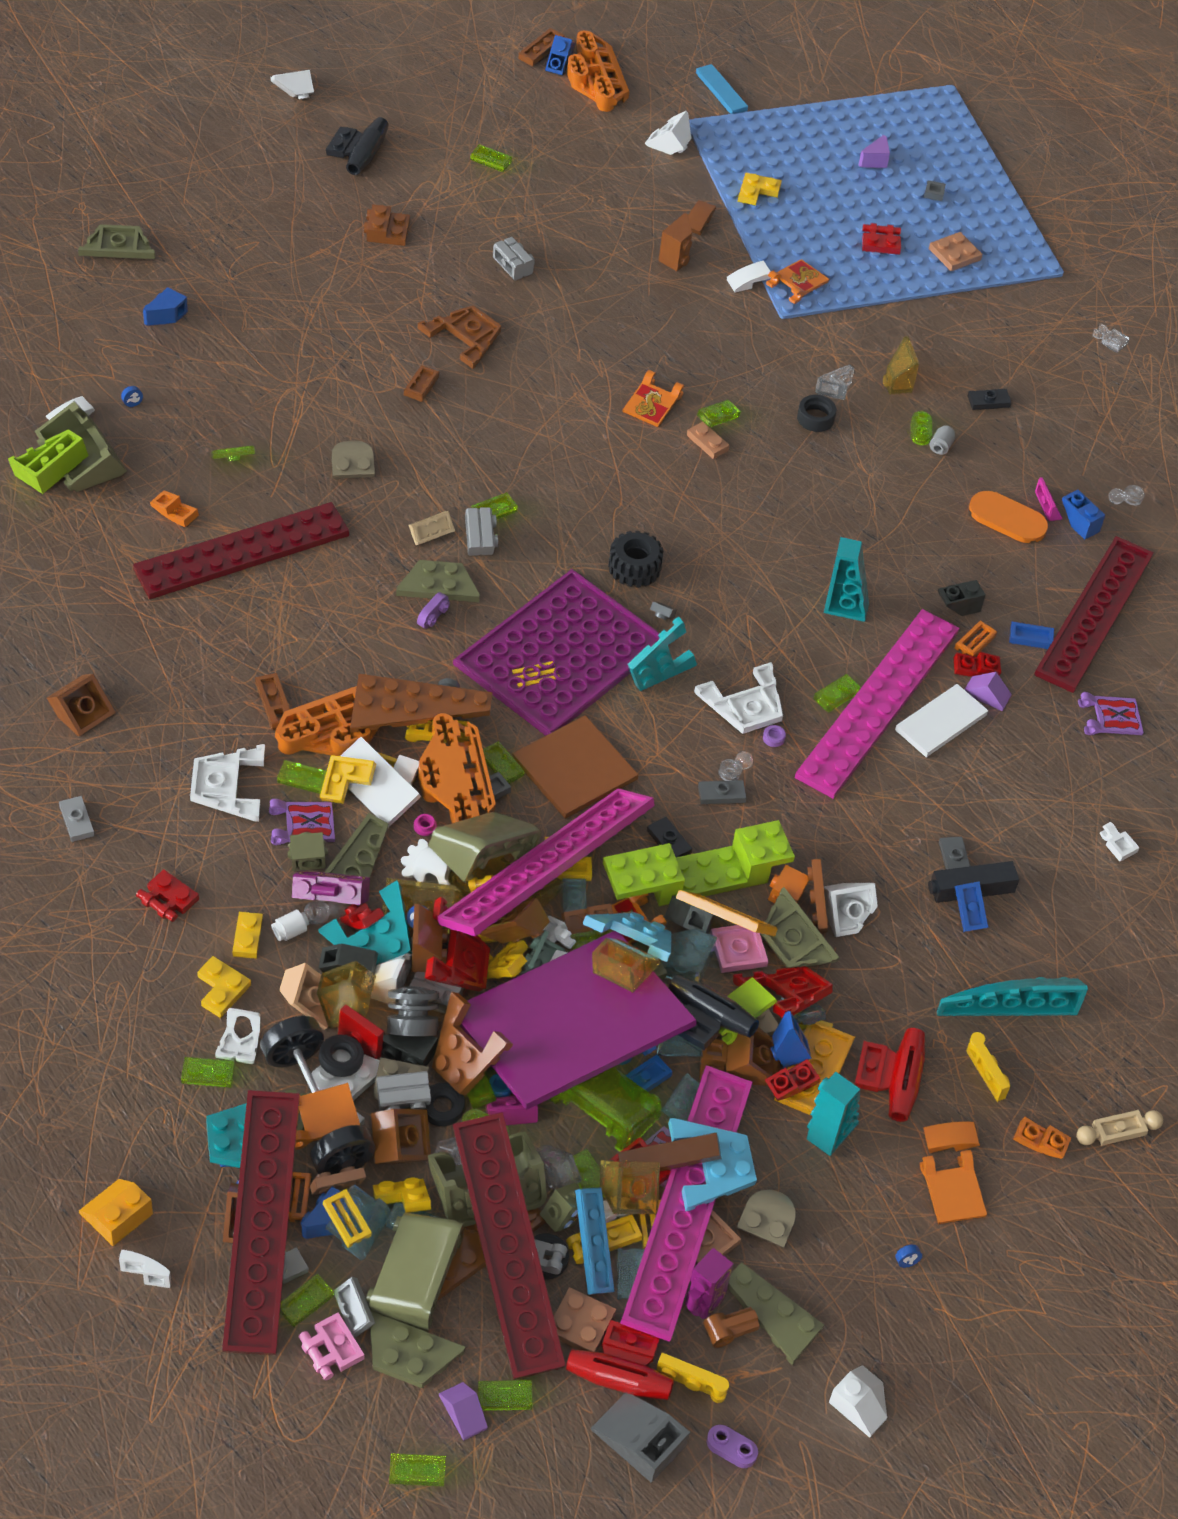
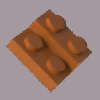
[364,204,410,246]

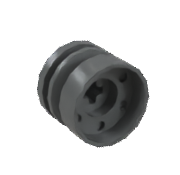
[387,986,439,1036]

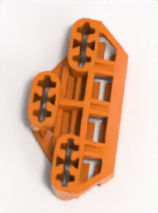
[567,30,629,112]
[275,686,380,756]
[418,713,496,823]

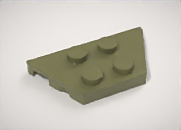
[78,224,155,259]
[396,560,480,602]
[760,887,839,968]
[370,1311,465,1388]

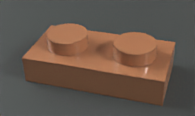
[687,421,729,459]
[310,1166,366,1196]

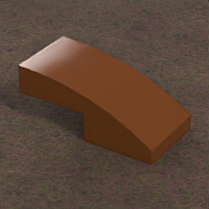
[688,200,716,235]
[561,903,613,936]
[698,1039,727,1087]

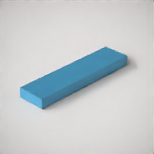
[696,64,748,114]
[575,1188,615,1295]

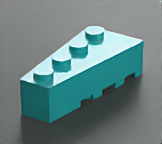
[824,537,869,622]
[806,1072,860,1156]

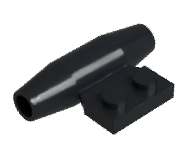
[326,117,389,175]
[669,975,759,1050]

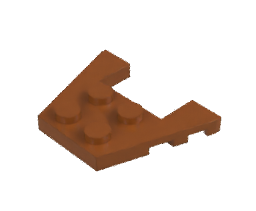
[418,305,501,369]
[432,992,513,1095]

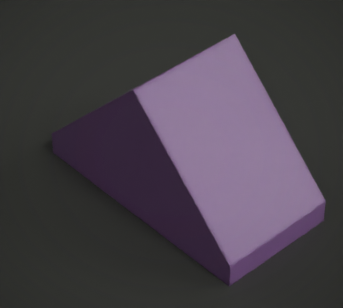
[858,135,890,168]
[964,672,1012,711]
[439,1382,488,1441]

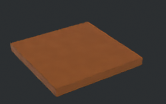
[512,715,639,819]

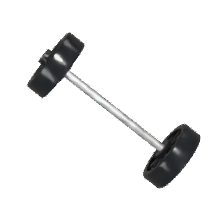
[260,1016,376,1175]

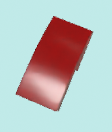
[953,652,1001,677]
[339,903,385,929]
[765,1059,821,1101]

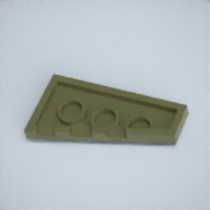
[325,813,389,877]
[727,1262,824,1365]

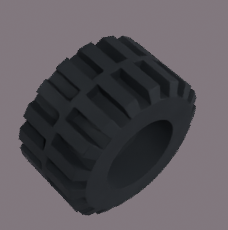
[608,531,664,587]

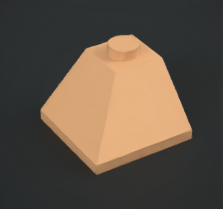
[280,963,339,1030]

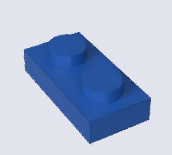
[955,882,988,932]
[618,1054,673,1101]

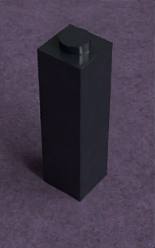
[928,861,1020,903]

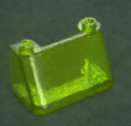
[549,1067,662,1152]

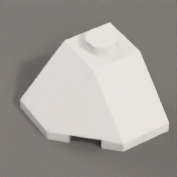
[271,70,314,100]
[645,111,691,155]
[824,883,878,937]
[365,953,412,1004]
[829,1365,887,1437]

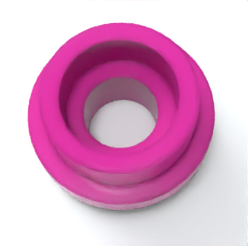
[413,814,437,836]

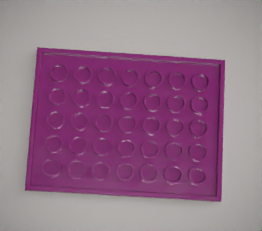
[453,569,660,736]
[460,931,696,1110]

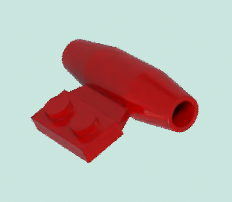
[854,1028,925,1122]
[566,1320,674,1400]

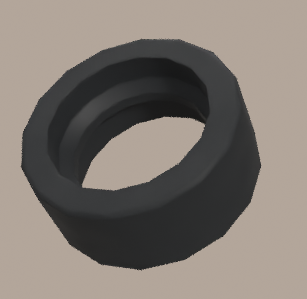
[797,394,837,432]

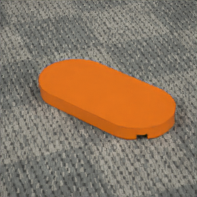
[969,491,1048,543]

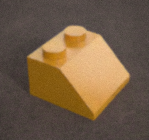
[79,1179,153,1246]

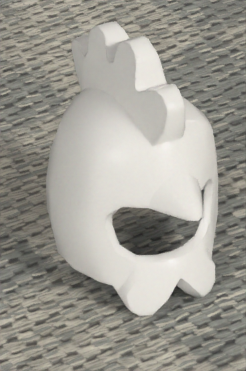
[401,839,455,893]

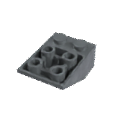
[591,1393,690,1483]

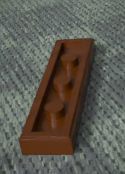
[618,1132,722,1179]

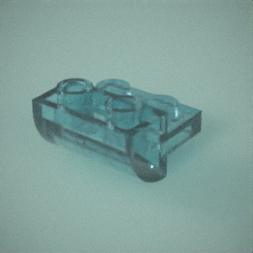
[325,1185,391,1260]

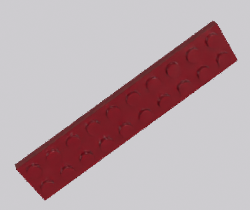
[133,502,349,600]
[1034,536,1154,693]
[222,1090,300,1355]
[453,1112,566,1380]

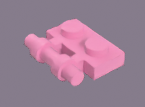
[299,1313,364,1380]

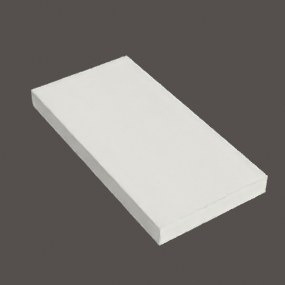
[895,684,988,757]
[341,737,421,828]

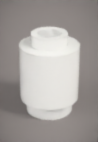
[271,910,309,941]

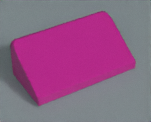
[1035,477,1062,521]
[485,1096,538,1125]

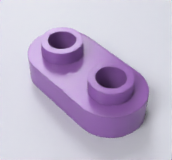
[417,592,450,629]
[707,1425,758,1468]

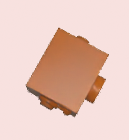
[768,864,809,904]

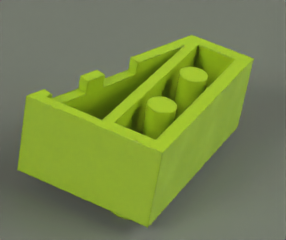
[8,429,89,494]

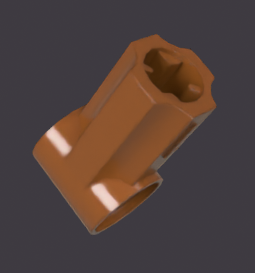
[703,1307,760,1348]

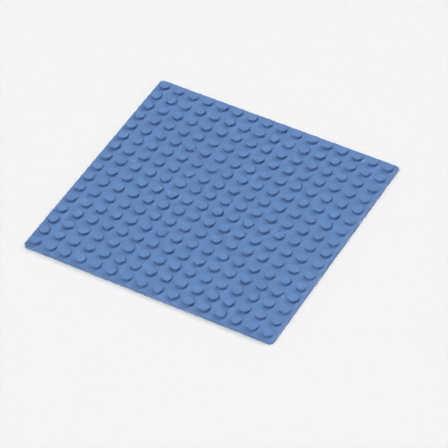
[689,85,1064,319]

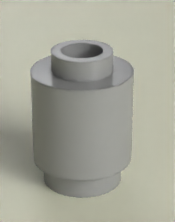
[929,426,955,455]

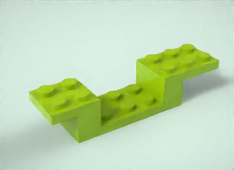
[603,820,795,906]

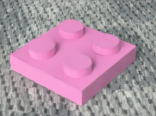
[710,925,768,973]

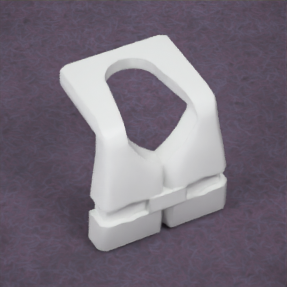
[215,1008,260,1064]

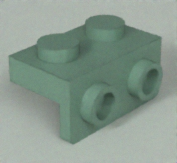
[521,930,565,975]

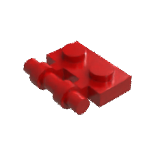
[862,223,901,255]
[136,869,199,922]

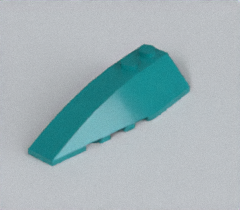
[937,977,1088,1016]

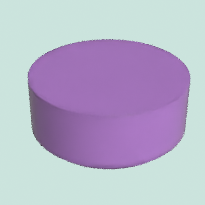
[763,725,786,747]

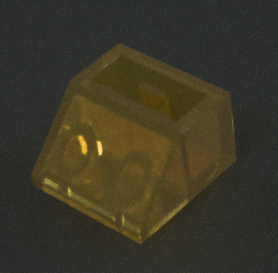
[592,938,661,992]
[317,961,376,1028]

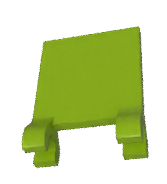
[719,977,777,1045]

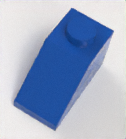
[771,1011,811,1068]

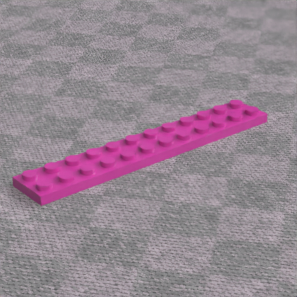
[795,609,959,799]
[437,789,655,936]
[620,1065,752,1342]

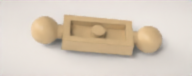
[1076,1110,1163,1146]

